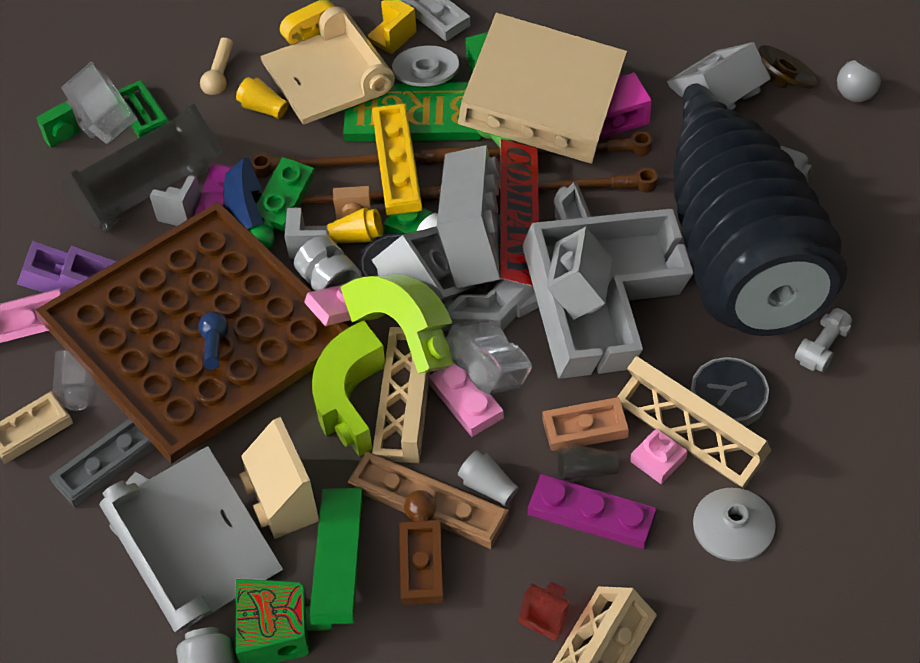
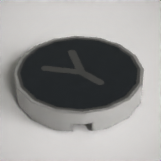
[691,357,769,427]

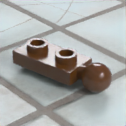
[399,490,444,605]

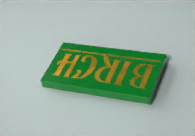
[343,82,481,142]

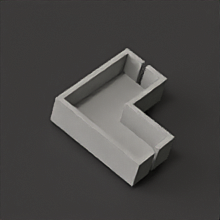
[522,209,693,379]

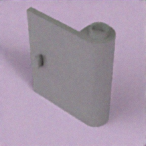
[99,446,283,633]

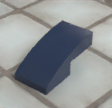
[224,158,264,230]

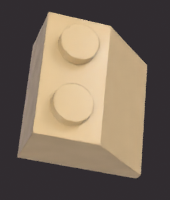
[239,417,319,539]

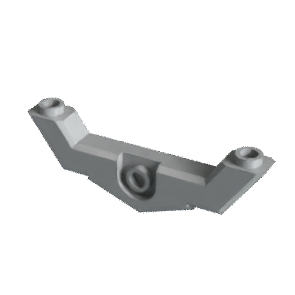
[442,182,591,333]

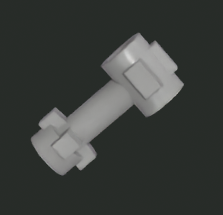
[795,308,852,373]

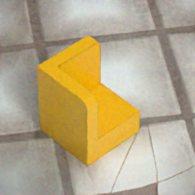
[368,0,417,55]

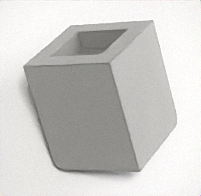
[150,175,201,226]
[285,208,330,259]

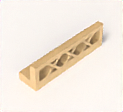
[372,327,431,463]
[618,356,771,489]
[553,586,657,663]

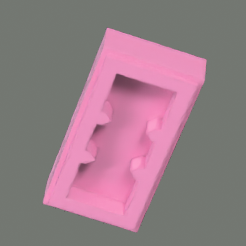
[304,284,351,326]

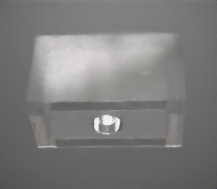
[61,61,137,144]

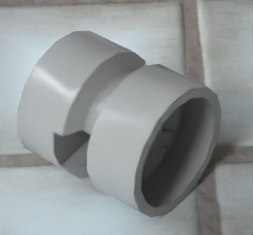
[294,235,362,291]

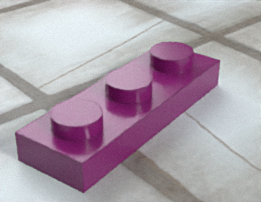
[528,474,656,550]

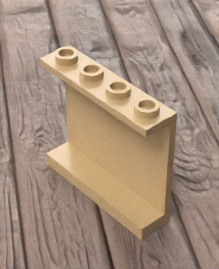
[458,13,627,164]

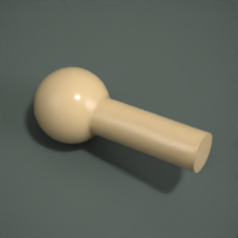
[200,38,233,95]

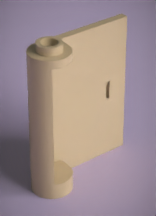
[260,6,395,125]

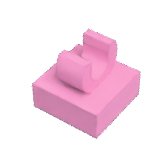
[631,428,687,484]

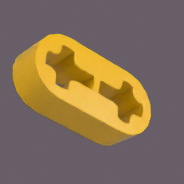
[280,0,336,45]

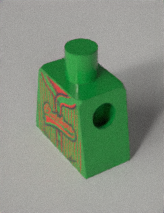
[236,579,333,663]

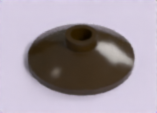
[758,45,817,89]

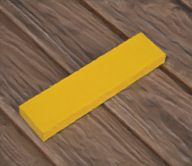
[372,104,422,215]

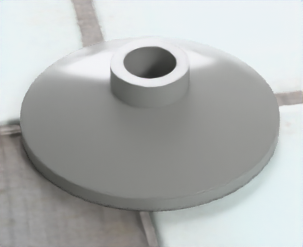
[392,46,459,87]
[693,488,776,562]

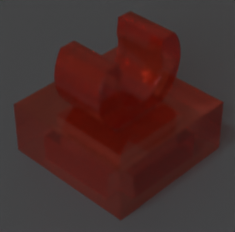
[518,582,570,641]

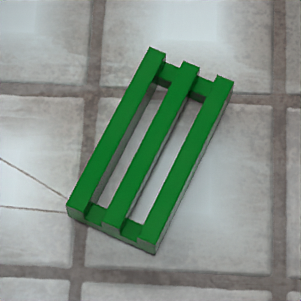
[112,79,172,142]

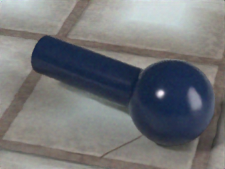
[198,312,229,369]

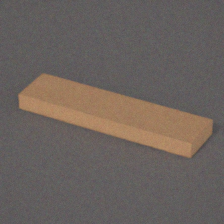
[347,451,509,549]

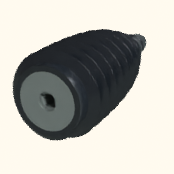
[673,83,848,336]

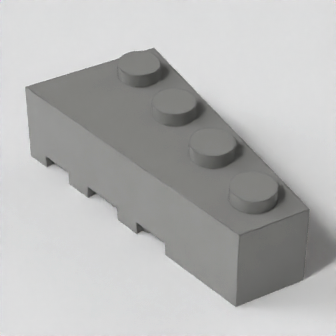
[437,145,500,288]

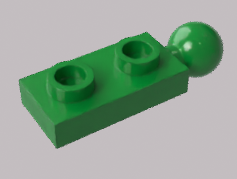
[248,157,316,250]

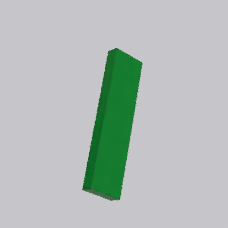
[310,488,363,624]

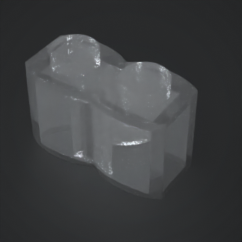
[446,319,532,394]

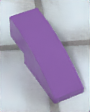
[17,241,117,294]

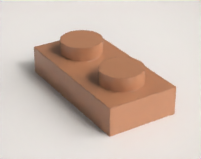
[543,397,629,452]

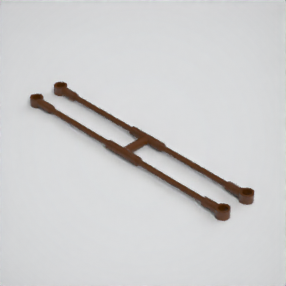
[251,131,657,205]

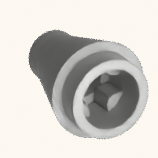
[458,450,519,506]

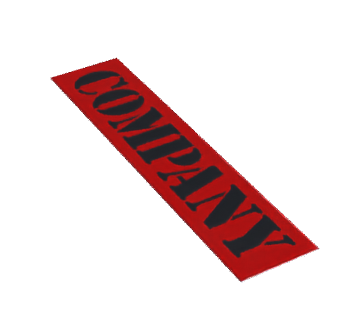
[500,139,539,286]

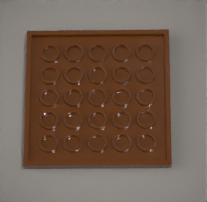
[35,202,349,464]

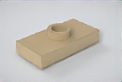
[0,391,73,464]

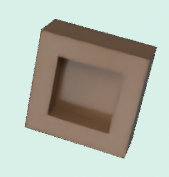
[333,186,372,220]

